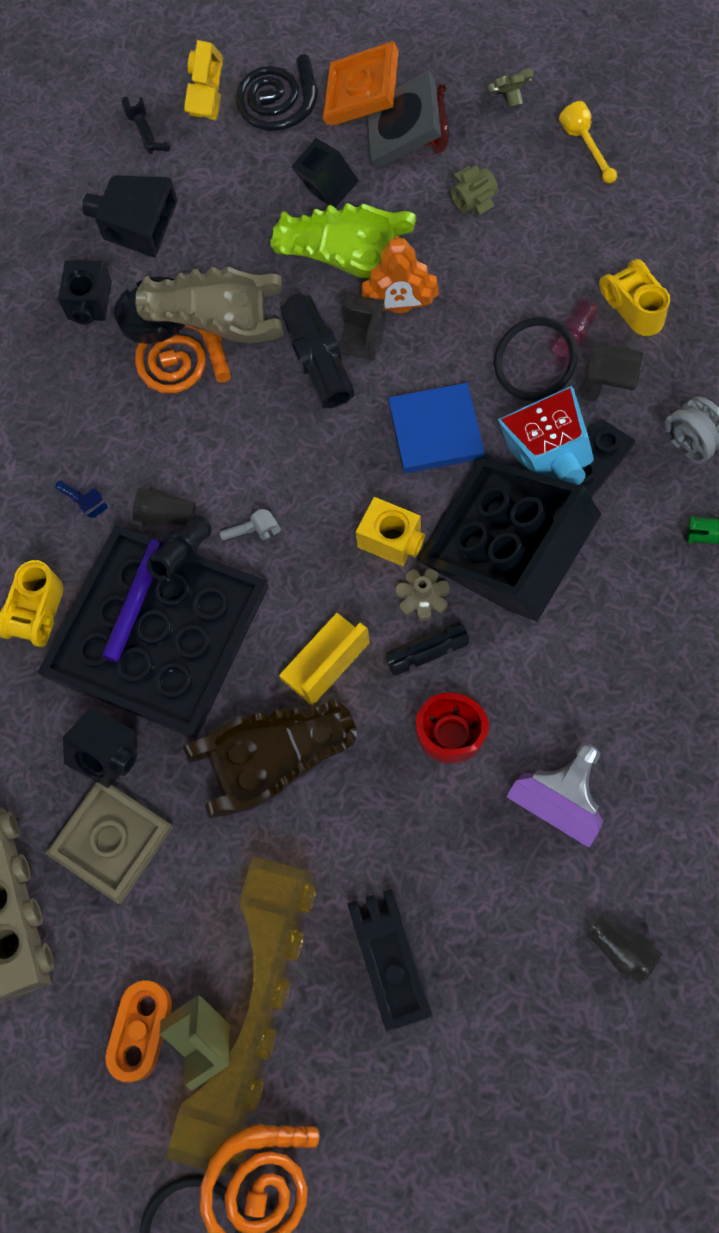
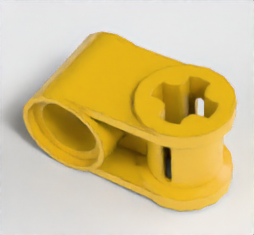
[599,259,670,336]
[0,560,64,648]

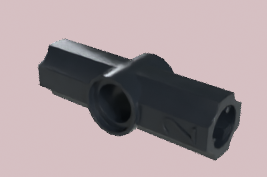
[280,293,355,408]

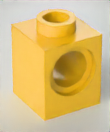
[356,497,425,567]

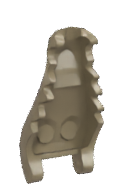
[135,266,284,344]

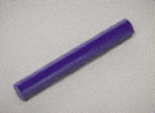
[102,539,163,663]

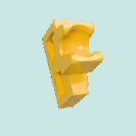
[184,40,223,120]

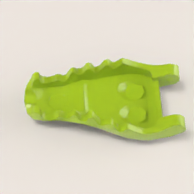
[270,203,416,279]

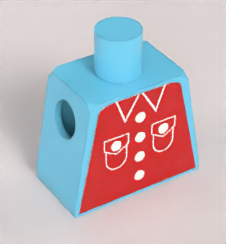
[498,386,594,485]

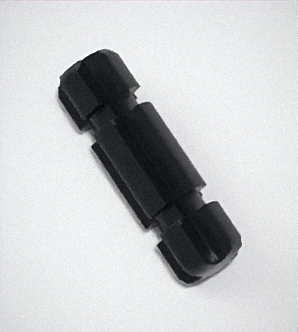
[385,622,469,675]

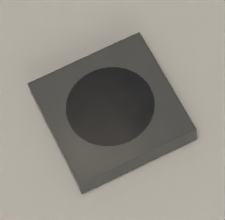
[367,70,441,167]

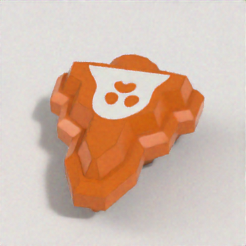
[361,235,439,313]

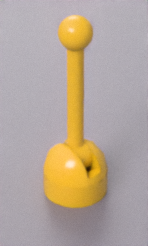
[559,101,617,184]

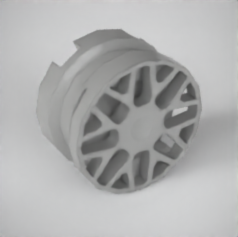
[664,396,719,464]

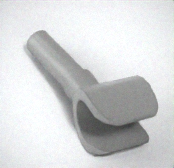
[219,509,281,541]

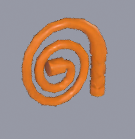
[135,325,231,394]
[199,1124,319,1233]

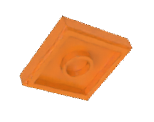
[323,41,399,125]

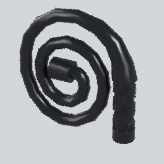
[236,54,318,131]

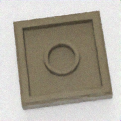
[45,782,174,905]

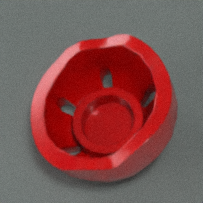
[416,693,489,763]

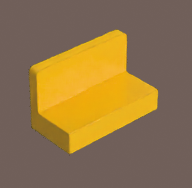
[279,613,370,706]

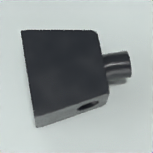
[82,175,178,258]

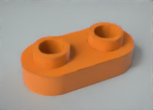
[105,980,172,1083]

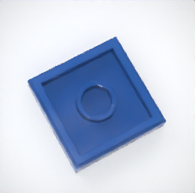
[388,383,485,474]

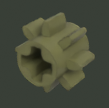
[450,165,498,216]

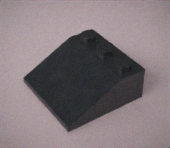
[418,458,601,622]

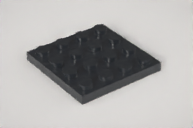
[38,524,269,740]

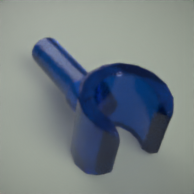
[55,481,108,518]

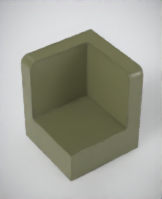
[159,995,230,1091]

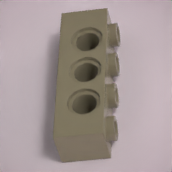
[0,807,55,1004]

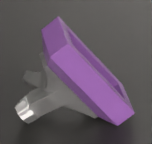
[507,742,604,848]

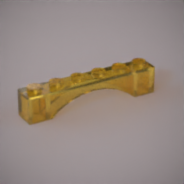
[165,856,316,1176]

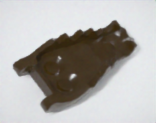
[183,699,357,818]

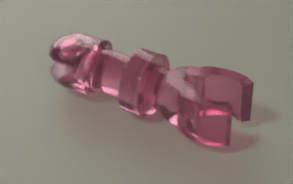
[552,300,598,369]

